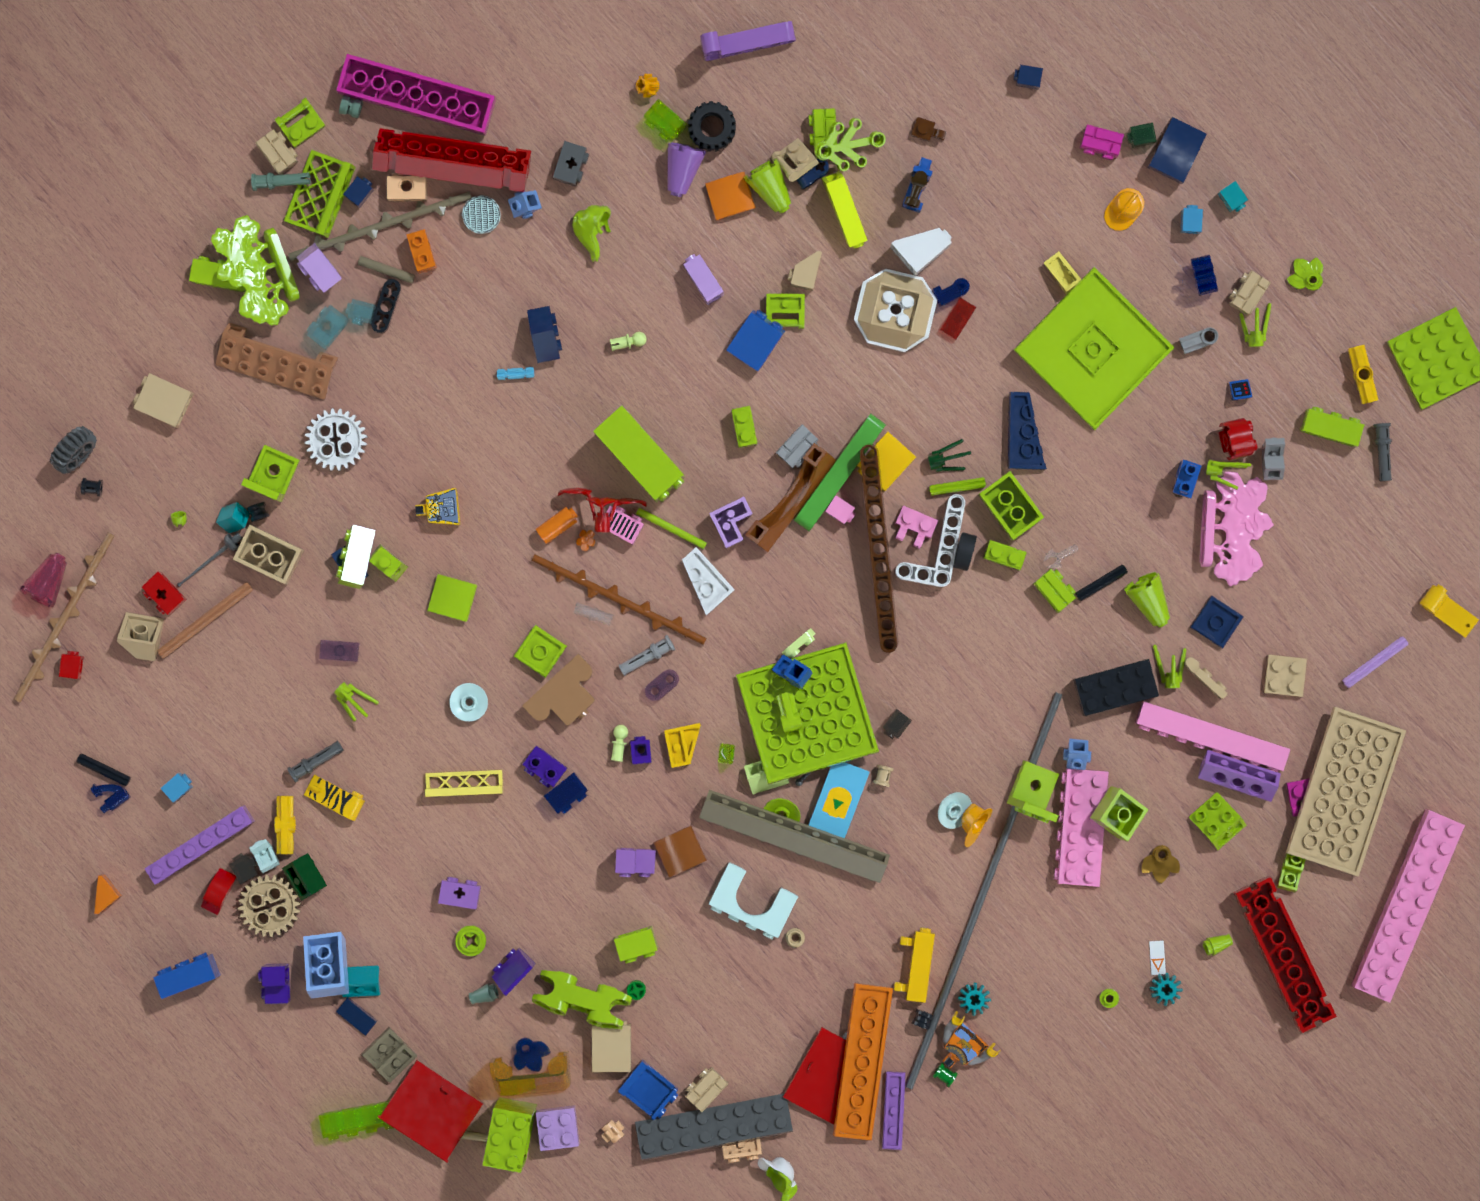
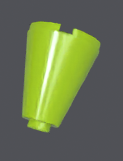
[743,158,791,214]
[1124,572,1170,628]

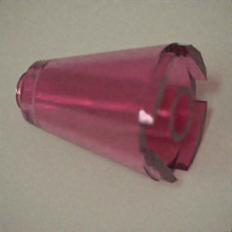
[19,553,67,608]

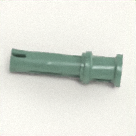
[251,172,311,191]

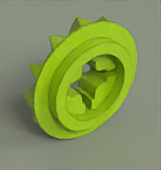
[455,925,486,956]

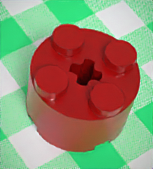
[1219,418,1258,460]

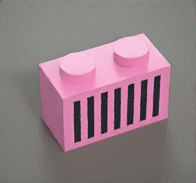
[607,506,644,544]

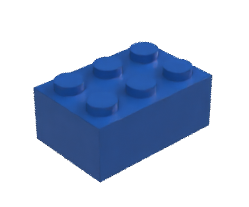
[153,952,221,999]

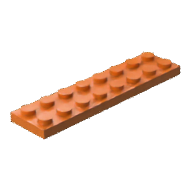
[833,983,893,1141]

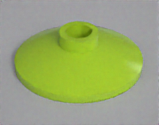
[763,798,801,822]

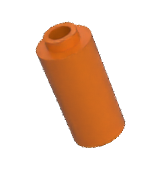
[535,507,578,545]

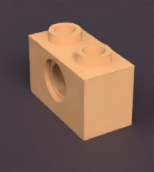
[387,173,427,201]

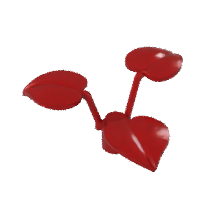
[558,488,647,532]

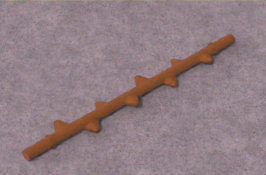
[531,554,707,645]

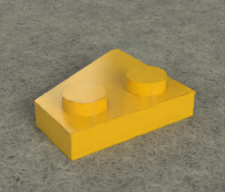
[664,723,701,768]

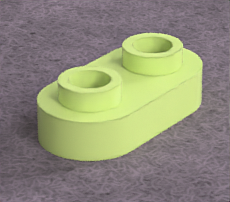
[781,628,816,658]

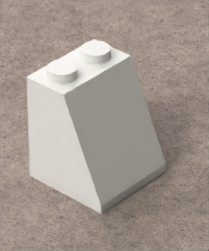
[890,228,952,276]

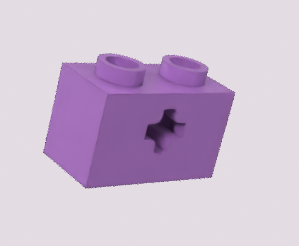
[438,877,481,909]

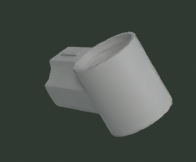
[1179,327,1218,354]

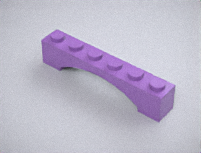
[145,805,255,885]

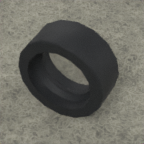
[953,532,977,571]

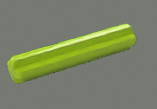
[929,477,986,496]

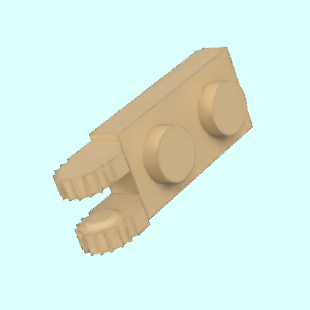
[1184,657,1227,699]

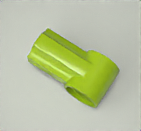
[777,692,803,733]

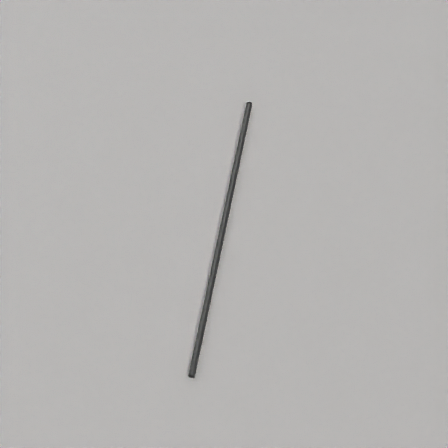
[906,692,1062,1090]

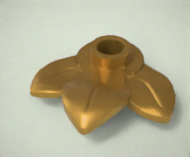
[1141,845,1180,884]

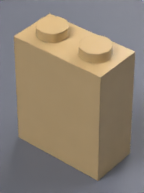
[133,373,194,428]
[592,1020,631,1072]

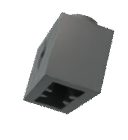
[553,141,589,186]

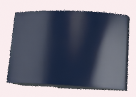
[1148,117,1207,184]

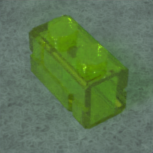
[643,99,687,143]

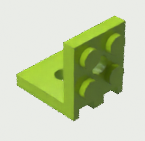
[241,445,300,502]
[1007,760,1059,823]

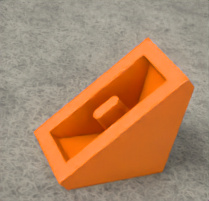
[94,874,122,914]

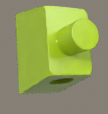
[369,544,408,582]

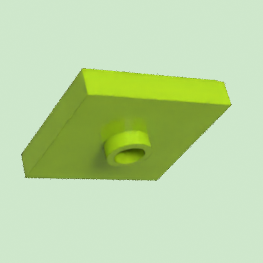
[514,625,567,678]

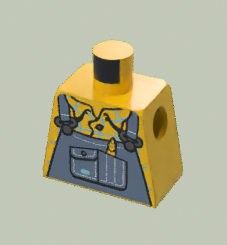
[415,488,461,525]

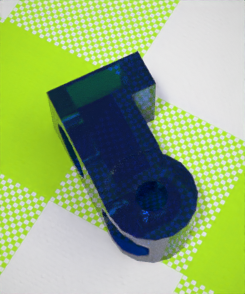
[932,278,970,307]

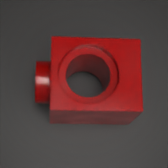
[59,651,84,679]

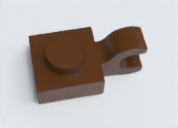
[911,117,946,142]

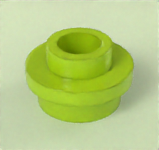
[1100,989,1119,1008]

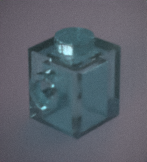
[346,299,376,326]

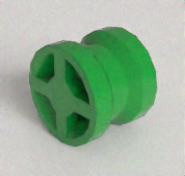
[627,980,646,1000]

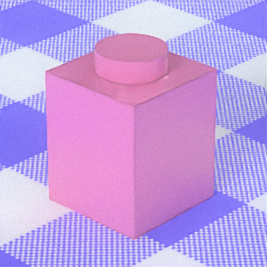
[825,496,856,524]

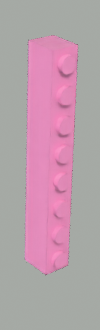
[1135,701,1290,773]

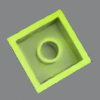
[1090,786,1149,841]
[614,926,658,964]

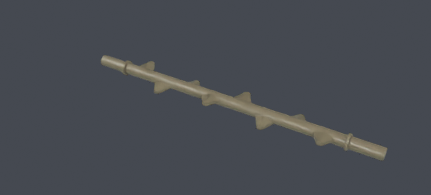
[288,192,471,261]

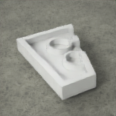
[682,547,735,615]

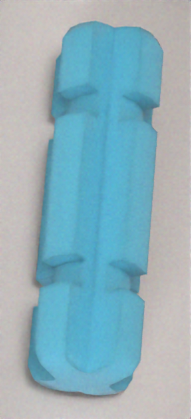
[497,367,534,380]

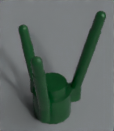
[928,439,972,472]

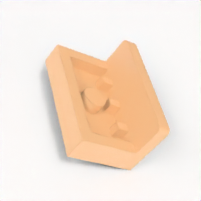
[722,1138,762,1163]

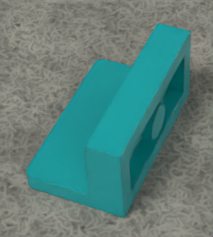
[342,965,381,997]

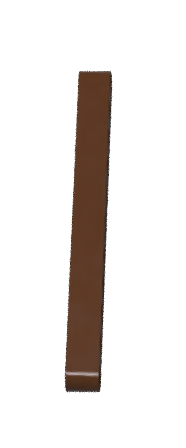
[860,443,899,653]

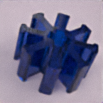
[1190,254,1218,296]

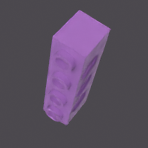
[1198,750,1281,802]

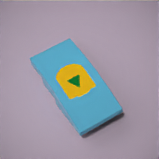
[809,762,870,838]

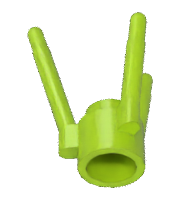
[1239,303,1271,347]
[1206,460,1251,490]
[1153,645,1186,688]
[334,682,379,721]

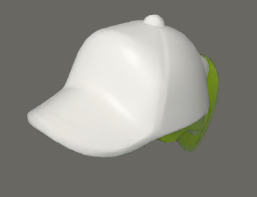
[758,1157,798,1201]

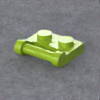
[274,97,326,148]
[766,294,805,329]

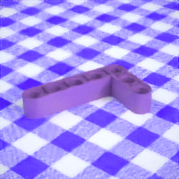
[700,21,796,61]

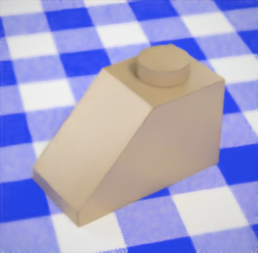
[788,251,822,291]

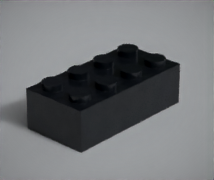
[1073,659,1159,716]

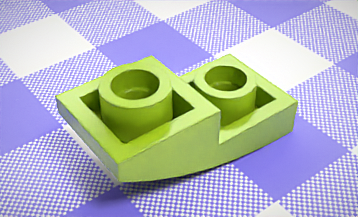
[1277,853,1306,893]

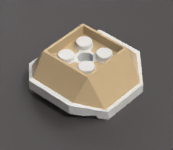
[854,269,937,353]

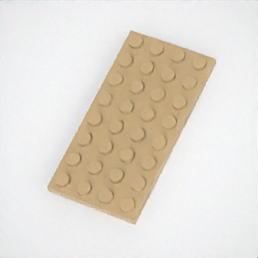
[1286,706,1406,877]

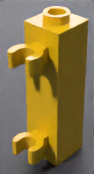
[894,927,935,1003]

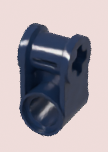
[796,158,829,190]

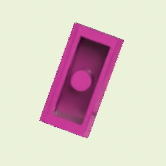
[1080,124,1124,160]

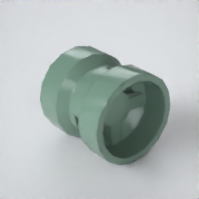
[339,95,363,119]

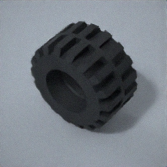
[688,101,736,152]

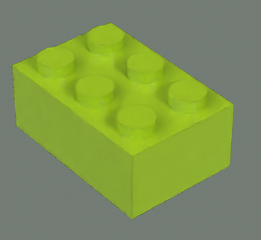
[978,471,1044,541]

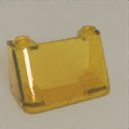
[489,1051,571,1096]

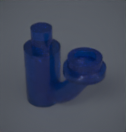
[90,783,131,813]

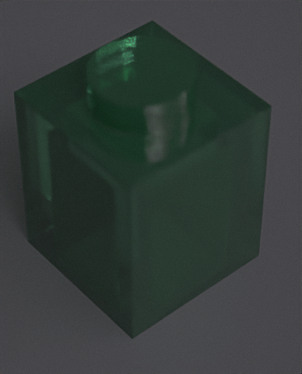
[1126,123,1157,148]

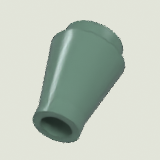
[469,983,499,1004]

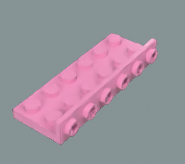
[1054,768,1109,887]

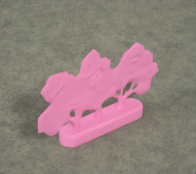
[1200,472,1274,586]

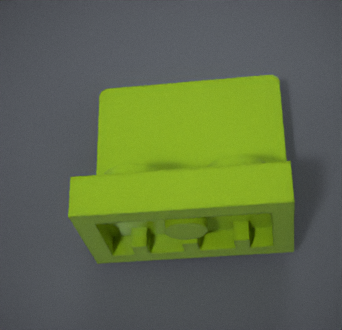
[1189,792,1247,850]

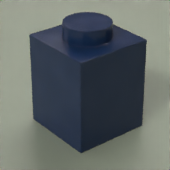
[1013,64,1043,90]
[343,176,374,208]

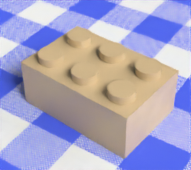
[233,525,304,585]

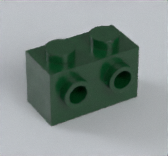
[282,853,327,901]

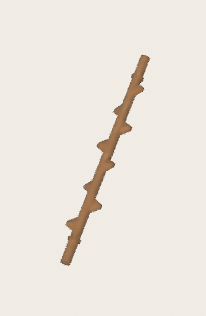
[14,532,115,703]

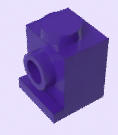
[630,736,652,764]

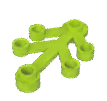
[814,118,886,171]

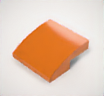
[705,172,755,220]

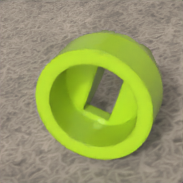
[171,511,187,527]

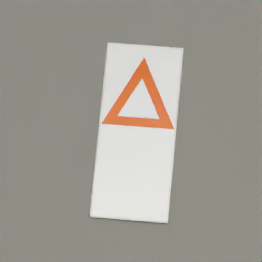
[1149,941,1166,975]

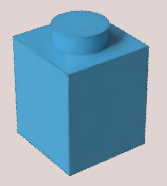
[1180,205,1203,234]
[161,773,193,803]

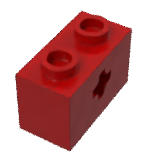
[142,571,187,615]

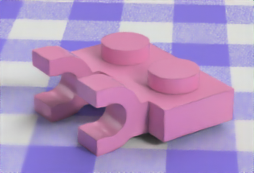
[895,506,938,549]

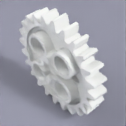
[305,408,367,471]

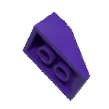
[492,948,536,996]

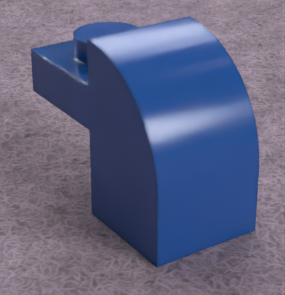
[772,655,813,689]

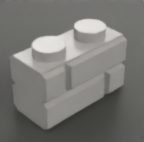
[776,424,819,469]

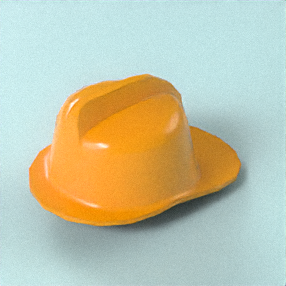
[1104,188,1145,231]
[961,803,993,847]

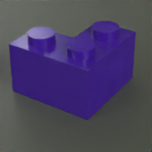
[258,963,290,1004]

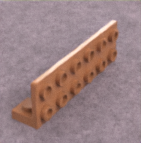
[216,323,338,399]

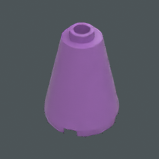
[667,142,706,197]

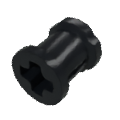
[81,478,103,497]

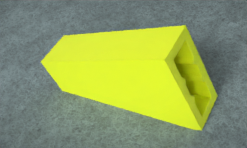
[821,171,868,248]

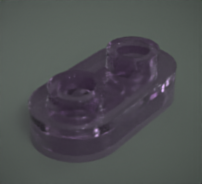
[645,669,679,701]

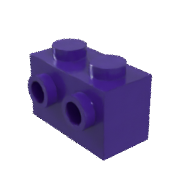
[522,746,568,788]

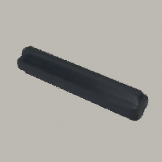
[1075,565,1128,601]
[76,754,131,786]

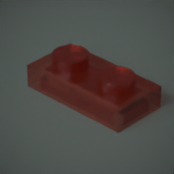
[940,297,977,340]

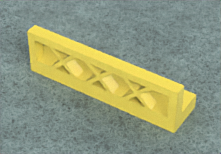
[425,770,503,797]

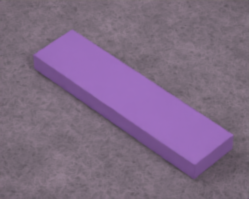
[882,1071,905,1150]

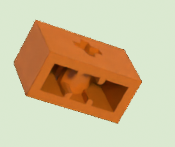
[406,229,437,273]

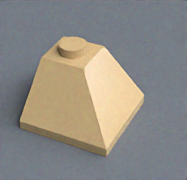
[117,612,164,661]

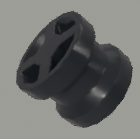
[247,502,270,522]
[911,1009,934,1030]

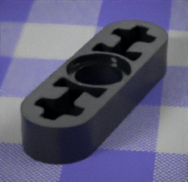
[371,279,401,333]

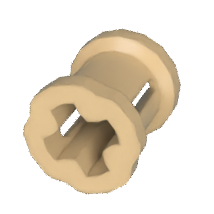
[873,765,894,787]

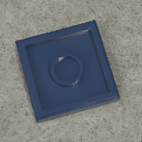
[1190,595,1244,649]

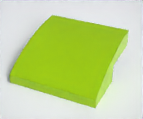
[427,574,477,622]

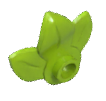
[1287,257,1323,291]

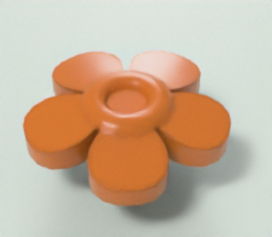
[576,530,595,551]

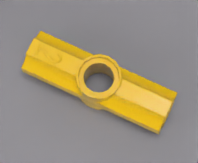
[1348,345,1379,405]
[275,796,296,854]

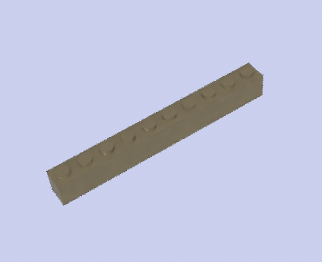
[699,790,890,883]

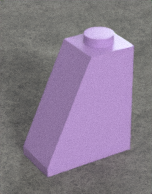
[683,254,724,305]

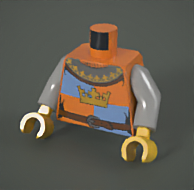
[942,1011,1001,1068]

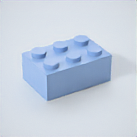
[303,932,349,999]

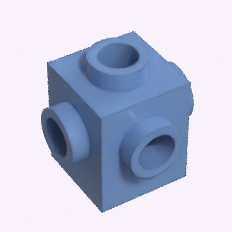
[508,190,542,219]
[1063,739,1091,770]

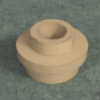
[786,928,805,948]

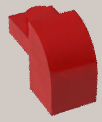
[201,868,237,915]

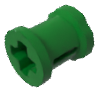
[932,1063,958,1088]

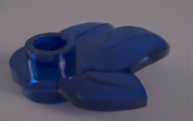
[513,1038,551,1072]

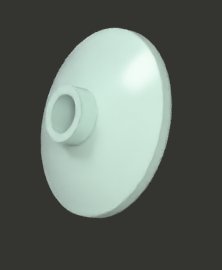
[450,683,488,721]
[938,792,972,829]

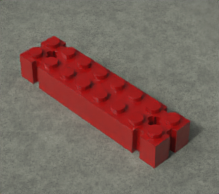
[372,128,531,192]
[1233,876,1337,1033]

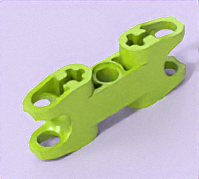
[532,970,632,1030]

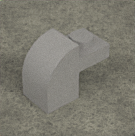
[1262,438,1285,480]

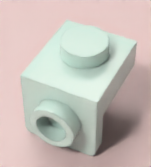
[249,839,280,873]

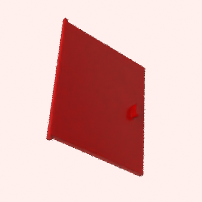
[783,1027,846,1125]
[377,1060,483,1163]

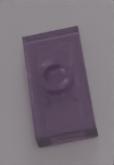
[319,640,360,662]

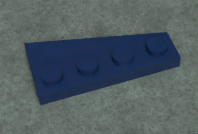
[1008,392,1047,470]

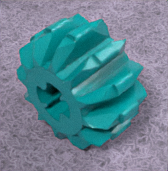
[1149,973,1183,1006]
[958,982,991,1016]

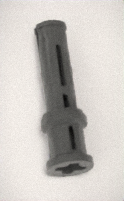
[1373,423,1392,481]
[287,740,344,782]

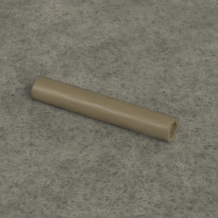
[358,256,415,284]

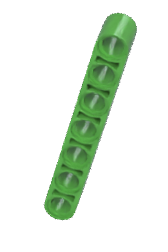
[794,414,886,531]

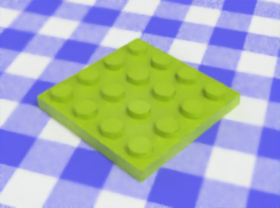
[1387,307,1480,410]

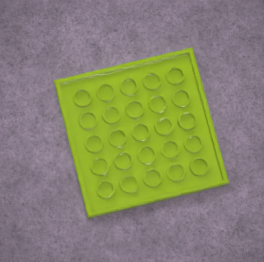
[736,643,879,785]

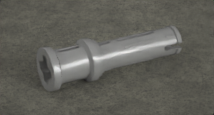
[619,635,676,676]

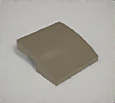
[362,1027,417,1083]

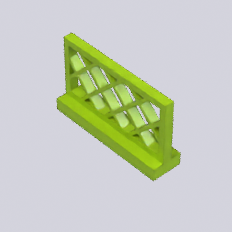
[284,150,356,238]

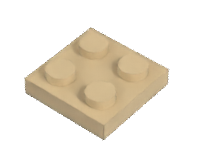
[1264,655,1307,697]

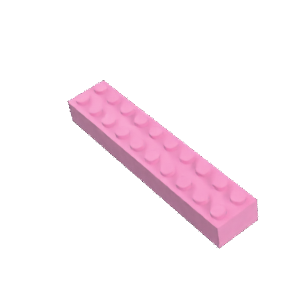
[1351,809,1465,1003]

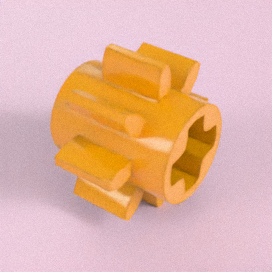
[636,74,660,98]

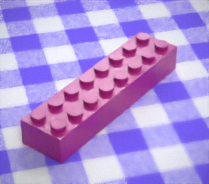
[336,54,496,136]

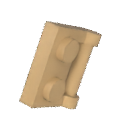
[771,138,819,182]

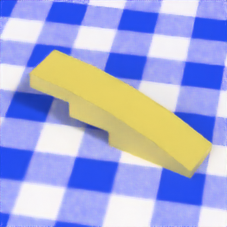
[1044,252,1081,295]

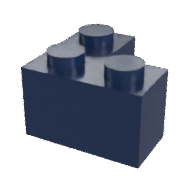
[527,306,562,363]

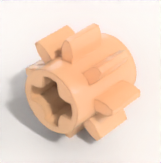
[601,1120,624,1144]

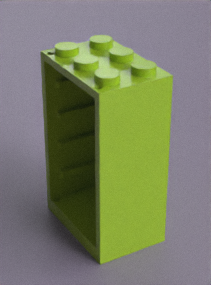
[593,405,685,503]
[482,1097,537,1173]

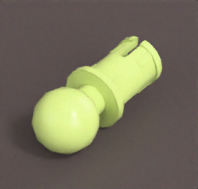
[610,332,647,351]
[611,725,628,762]

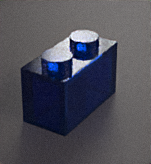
[544,772,589,814]

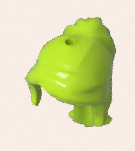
[572,205,611,262]

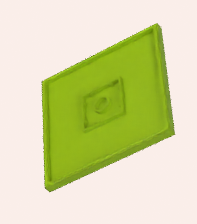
[1014,267,1175,430]

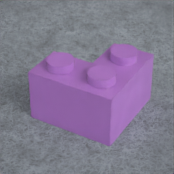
[615,848,656,877]

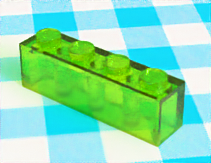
[319,1100,394,1141]

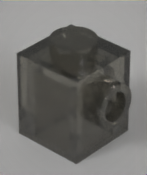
[229,853,260,884]

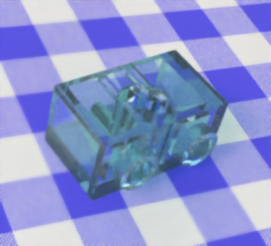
[307,305,350,351]

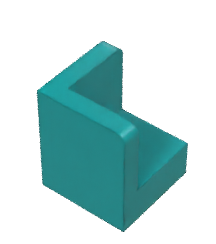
[216,502,250,533]

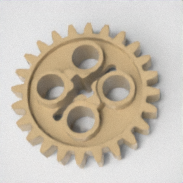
[238,875,301,937]

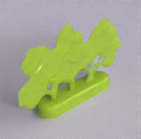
[211,215,299,326]

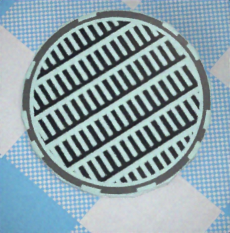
[462,195,501,234]

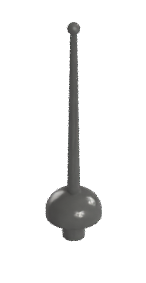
[177,533,243,587]

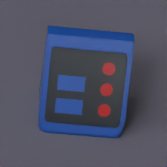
[1229,379,1252,401]

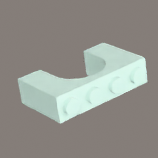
[709,862,798,939]

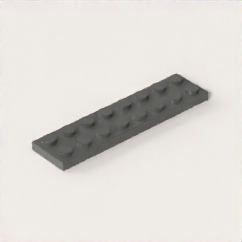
[635,1094,793,1161]

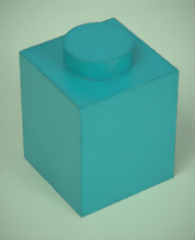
[1217,181,1248,213]

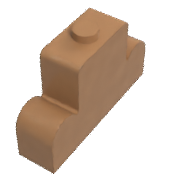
[522,653,595,725]

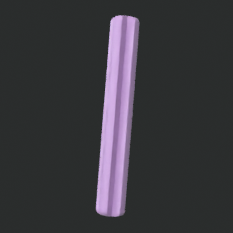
[1342,637,1408,688]

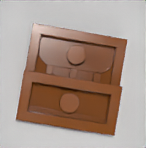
[653,826,707,877]

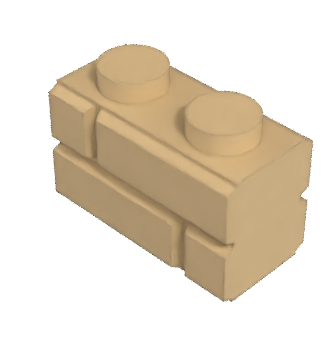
[255,129,298,175]
[1229,270,1270,316]
[685,1067,728,1112]

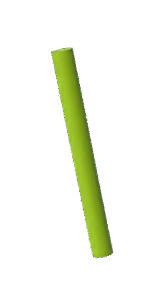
[636,507,707,549]

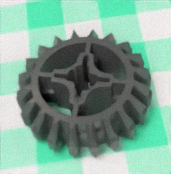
[50,426,97,474]

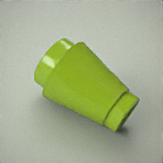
[1203,934,1233,956]

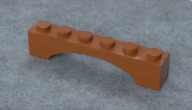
[745,443,837,552]

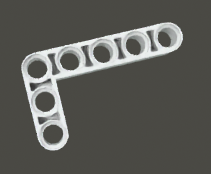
[895,494,965,587]

